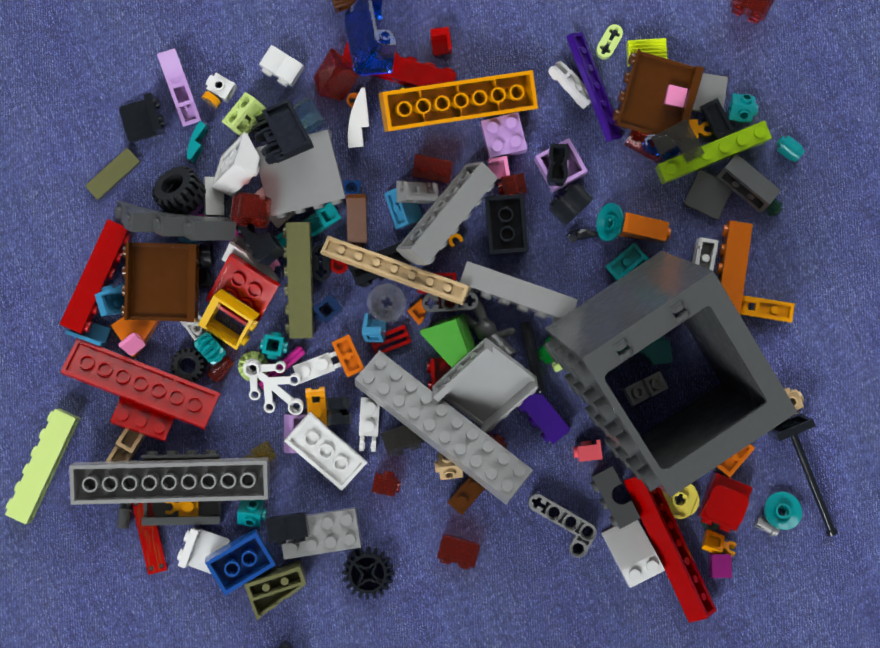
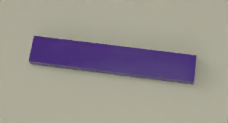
[566,32,623,142]

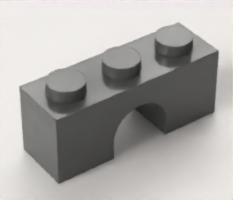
[590,466,641,529]

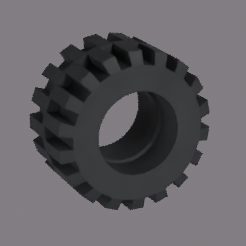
[152,166,206,215]

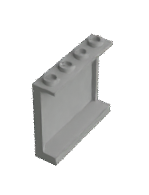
[255,129,346,219]
[432,338,538,433]

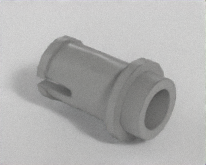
[754,515,780,537]

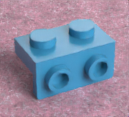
[94,284,125,317]

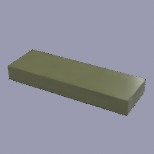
[85,148,141,200]

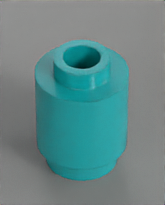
[775,135,805,162]

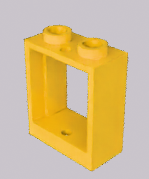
[198,289,260,350]

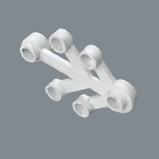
[243,359,304,415]

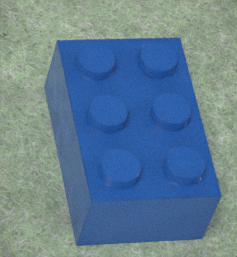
[205,527,276,595]

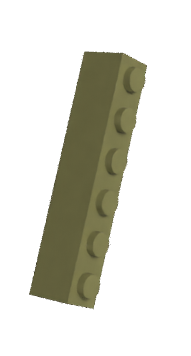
[283,222,314,339]

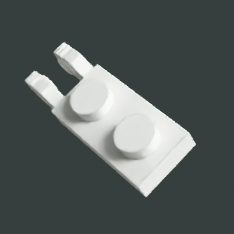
[548,61,591,109]
[293,351,342,384]
[359,397,380,452]

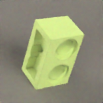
[221,92,267,136]

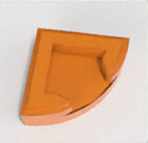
[407,298,426,325]

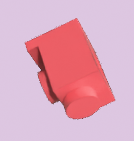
[573,439,603,462]

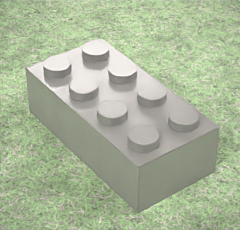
[282,507,362,560]

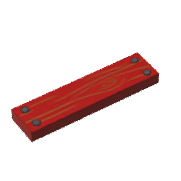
[132,503,168,575]

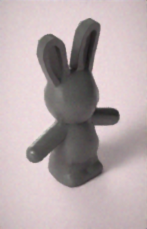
[461,300,517,357]

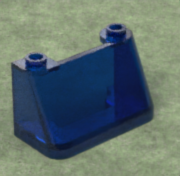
[344,0,396,75]

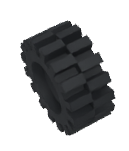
[170,348,207,382]

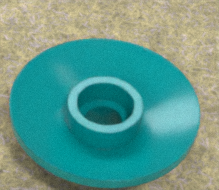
[596,203,624,241]
[764,492,802,530]

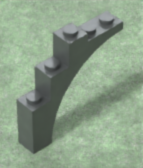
[114,201,236,241]

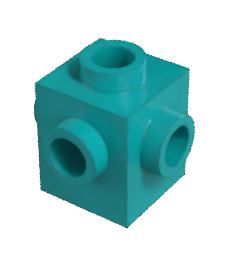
[728,93,758,123]
[260,332,289,360]
[237,500,267,527]

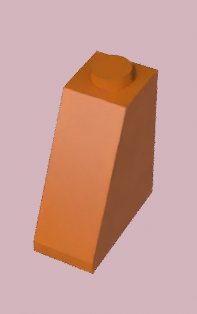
[618,212,671,243]
[111,317,161,358]

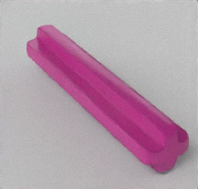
[258,346,305,389]

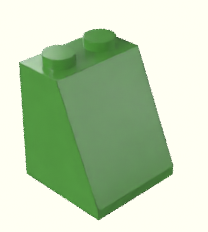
[420,313,476,368]

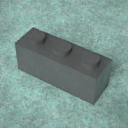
[717,154,781,213]

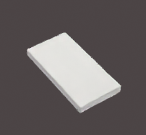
[284,412,368,491]

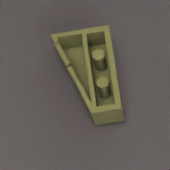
[244,560,307,620]

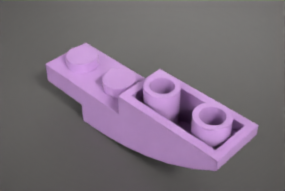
[157,48,201,127]

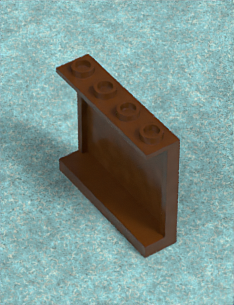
[612,49,704,143]
[121,242,200,322]

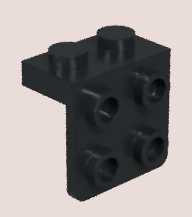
[119,92,166,143]

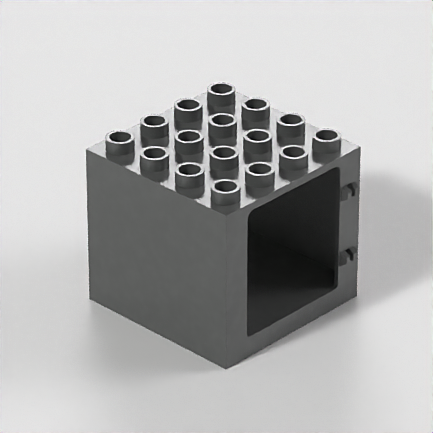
[544,251,798,497]

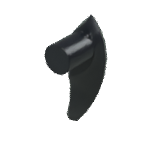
[566,229,599,242]

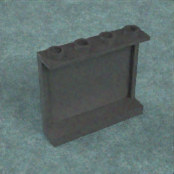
[141,450,222,526]

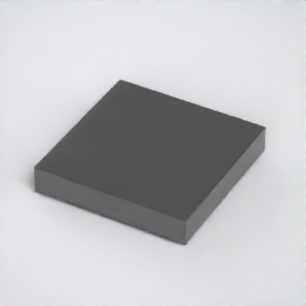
[683,169,732,220]

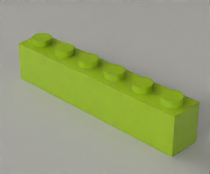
[655,120,772,185]

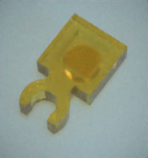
[243,440,277,462]

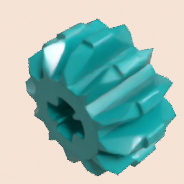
[194,332,226,365]

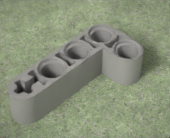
[528,493,597,558]

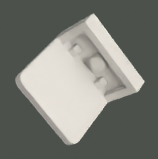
[177,526,230,574]

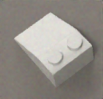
[601,520,665,588]

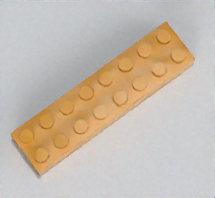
[378,70,538,132]

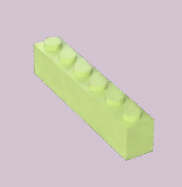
[5,409,81,524]

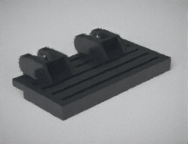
[251,99,314,164]

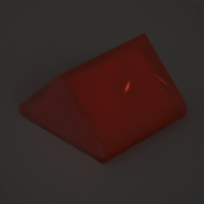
[313,48,361,101]

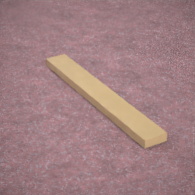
[320,236,470,306]

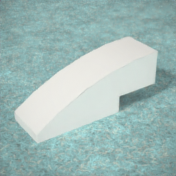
[348,87,370,148]

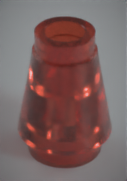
[206,356,234,384]

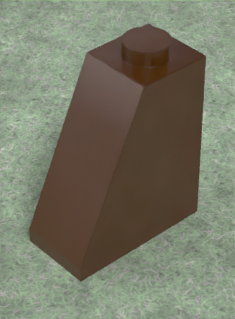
[346,194,368,248]

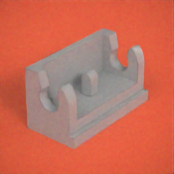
[396,181,438,204]

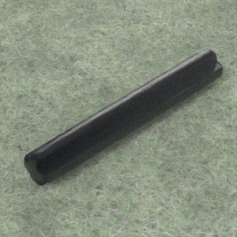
[520,321,547,395]

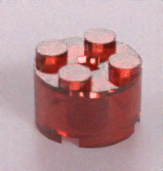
[730,0,775,24]
[230,193,272,228]

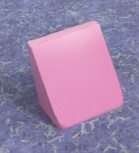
[119,333,146,356]

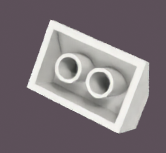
[211,132,260,197]

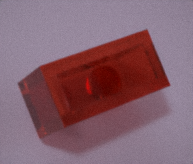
[437,533,480,570]

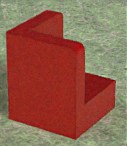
[430,27,452,56]

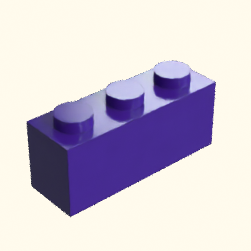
[517,393,571,444]

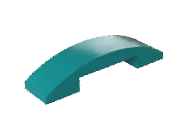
[275,202,342,257]

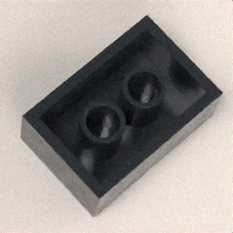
[484,194,528,257]

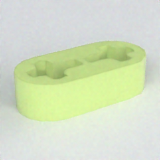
[596,24,623,60]

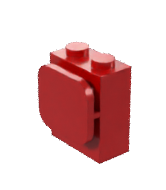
[696,473,753,533]

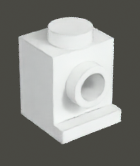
[206,73,238,103]

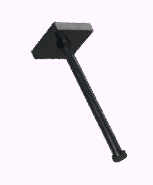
[768,414,838,536]

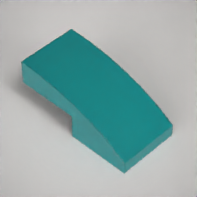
[187,121,209,163]

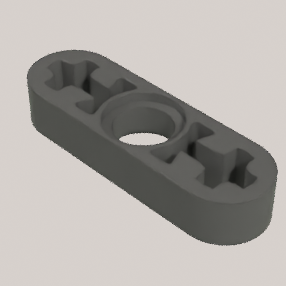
[422,292,478,312]

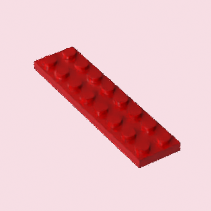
[60,338,221,430]

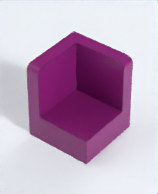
[708,552,732,578]

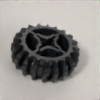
[342,546,394,600]

